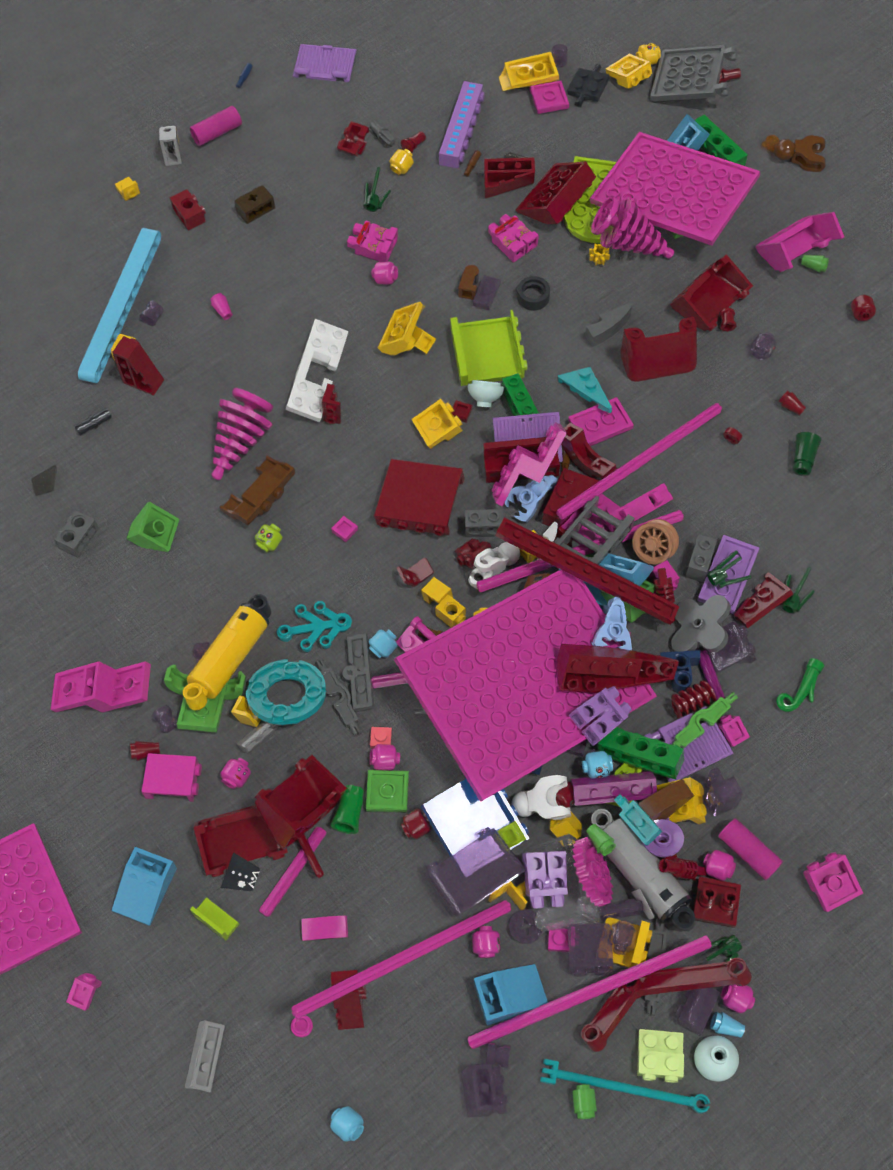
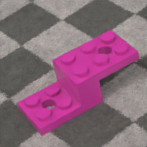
[492,422,567,506]
[51,661,151,713]

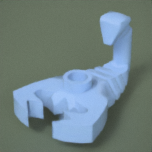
[505,475,559,522]
[592,597,632,650]

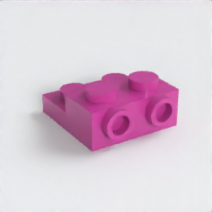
[803,852,863,912]

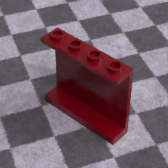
[374,459,465,536]

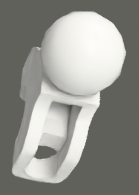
[468,542,520,589]
[512,775,571,820]

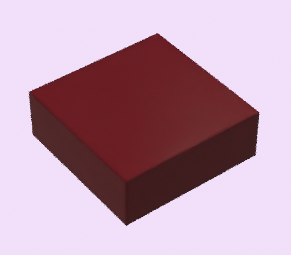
[452,400,473,423]

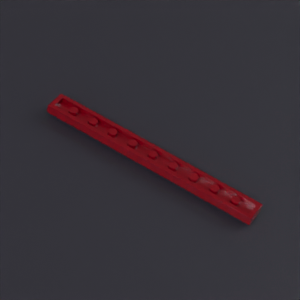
[495,517,680,625]

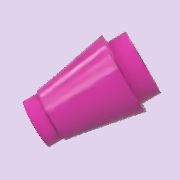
[210,293,233,320]

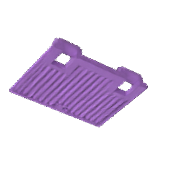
[293,44,356,82]
[493,412,563,462]
[644,706,733,782]

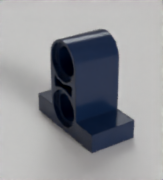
[659,650,701,693]

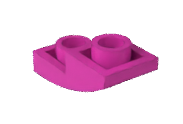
[302,916,348,941]

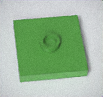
[366,770,409,812]

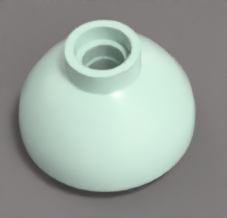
[468,380,504,407]
[694,1036,739,1082]

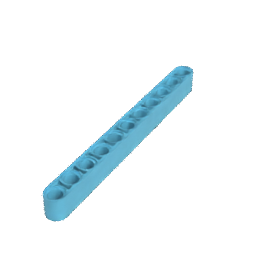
[78,228,161,383]

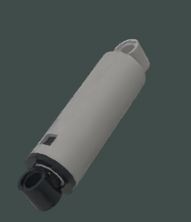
[591,809,696,931]

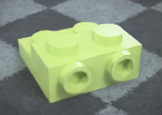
[637,1029,684,1083]

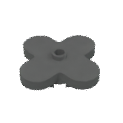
[671,595,731,652]

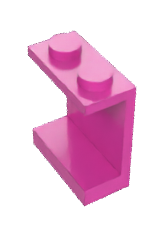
[142,753,202,802]

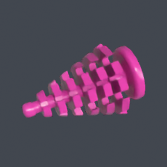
[591,195,674,259]
[211,388,273,480]

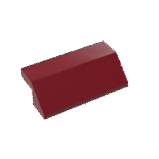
[483,437,560,483]

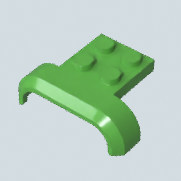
[164,664,246,733]

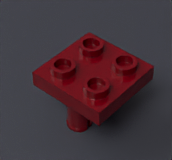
[694,877,741,928]

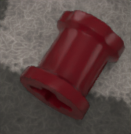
[719,308,737,332]

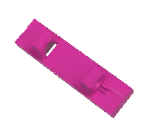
[603,483,673,532]

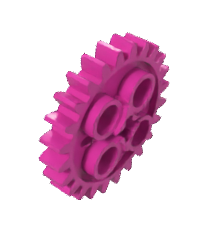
[572,837,613,907]

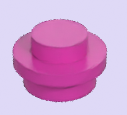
[291,1015,313,1038]

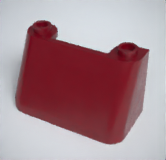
[669,254,753,332]
[620,317,697,382]
[255,755,347,850]
[193,805,288,877]

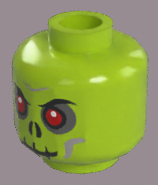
[254,524,283,552]

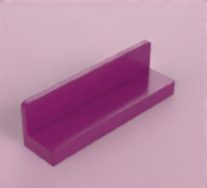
[571,772,657,806]

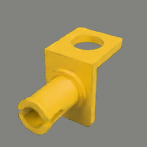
[488,880,527,911]

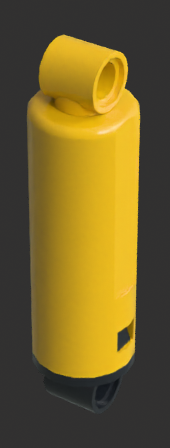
[183,594,271,710]

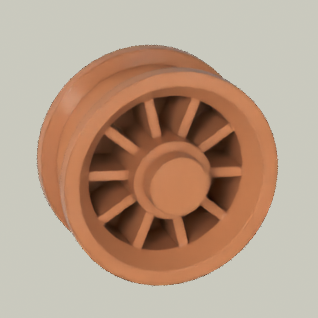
[633,519,679,564]

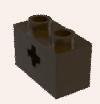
[234,185,275,224]

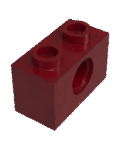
[169,189,206,231]

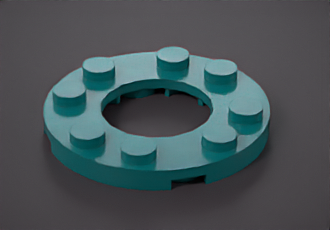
[246,659,326,725]

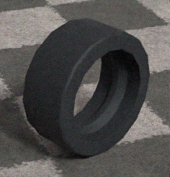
[517,276,550,310]

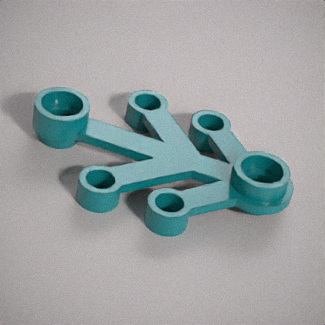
[277,601,352,652]

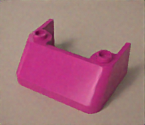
[755,212,844,272]

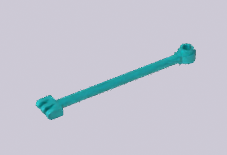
[540,1059,710,1114]

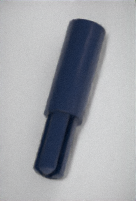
[236,63,253,88]

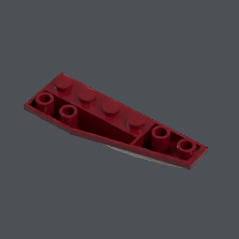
[557,643,679,693]

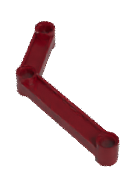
[581,958,752,1052]

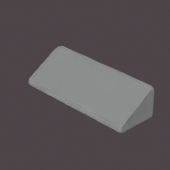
[237,721,280,754]
[185,1020,225,1093]

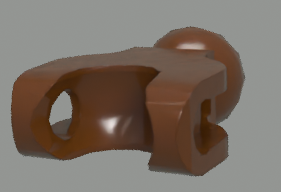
[774,135,826,172]

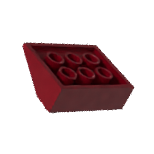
[515,161,596,225]

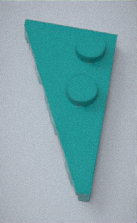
[558,367,612,413]

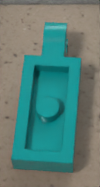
[614,794,662,846]

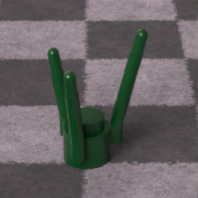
[363,167,391,212]
[707,550,752,588]
[781,567,815,614]
[704,935,742,962]

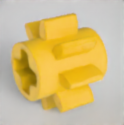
[589,244,610,265]

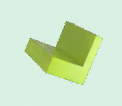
[190,897,239,941]

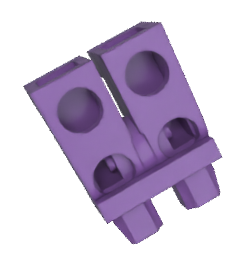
[569,686,632,746]
[522,851,568,908]

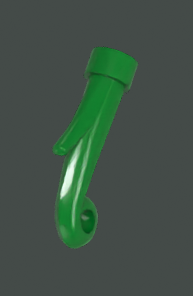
[776,658,825,712]

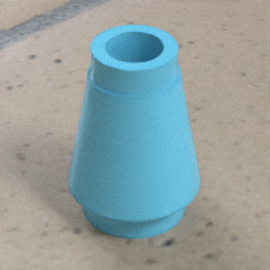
[710,1012,745,1038]

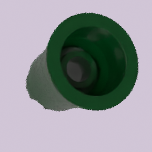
[793,432,822,476]

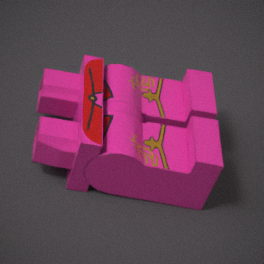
[488,214,539,263]
[347,221,398,262]

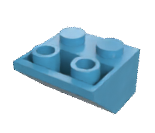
[667,114,710,151]
[599,553,654,586]

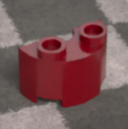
[337,121,369,157]
[455,538,492,569]

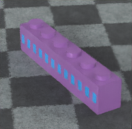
[439,81,485,169]

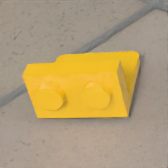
[656,777,707,824]
[597,917,652,968]

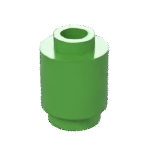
[572,1085,597,1119]

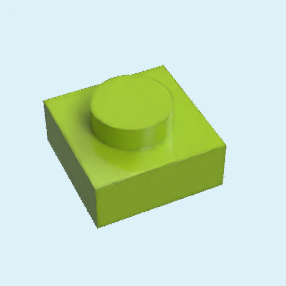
[497,820,526,849]

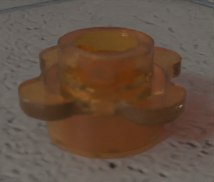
[762,135,780,152]

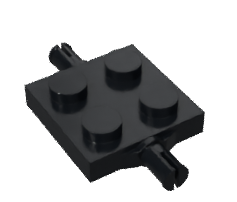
[568,64,609,107]

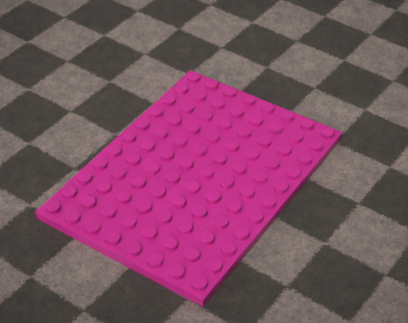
[394,570,657,802]

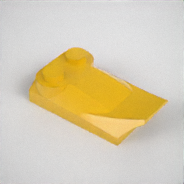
[499,52,559,91]
[378,302,425,356]

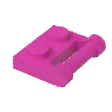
[396,616,436,652]

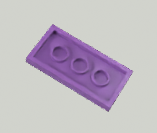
[697,535,759,614]

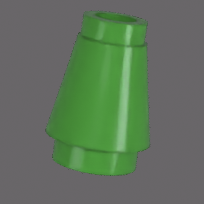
[801,255,829,272]
[586,824,616,856]

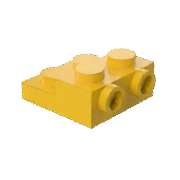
[605,54,652,89]
[411,399,463,449]

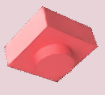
[370,727,392,749]

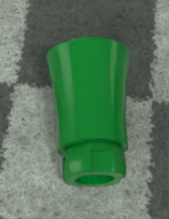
[331,785,364,834]

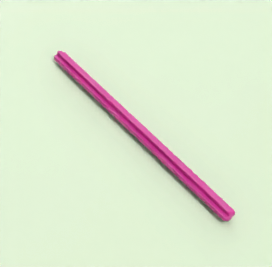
[556,403,722,519]
[476,510,684,592]
[291,900,511,1019]
[468,936,712,1049]

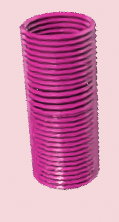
[190,106,242,146]
[718,818,783,880]

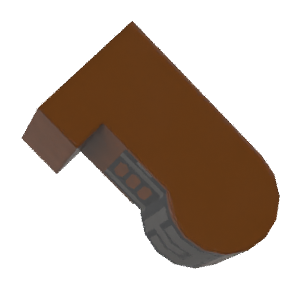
[458,265,479,300]

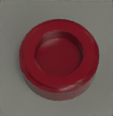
[723,427,742,444]

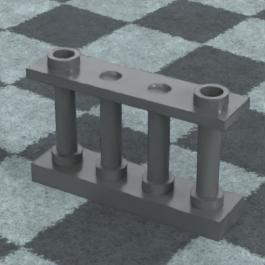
[554,496,635,565]

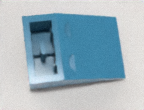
[111,847,177,926]
[474,964,548,1026]

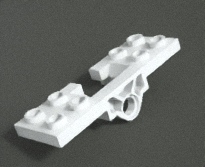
[285,319,348,422]

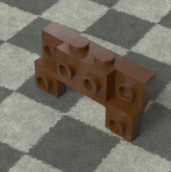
[220,455,295,526]

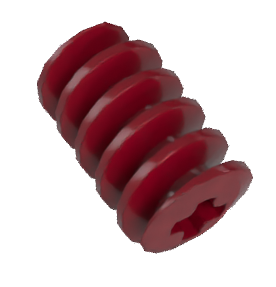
[671,680,716,719]

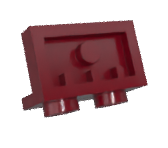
[322,383,342,424]

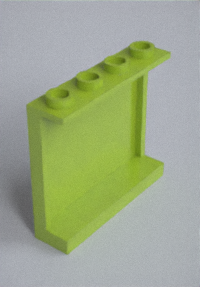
[450,310,527,386]

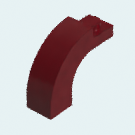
[561,423,617,479]

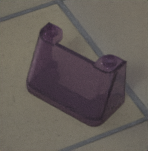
[424,826,525,917]

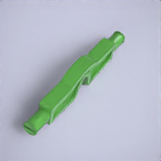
[671,692,738,749]

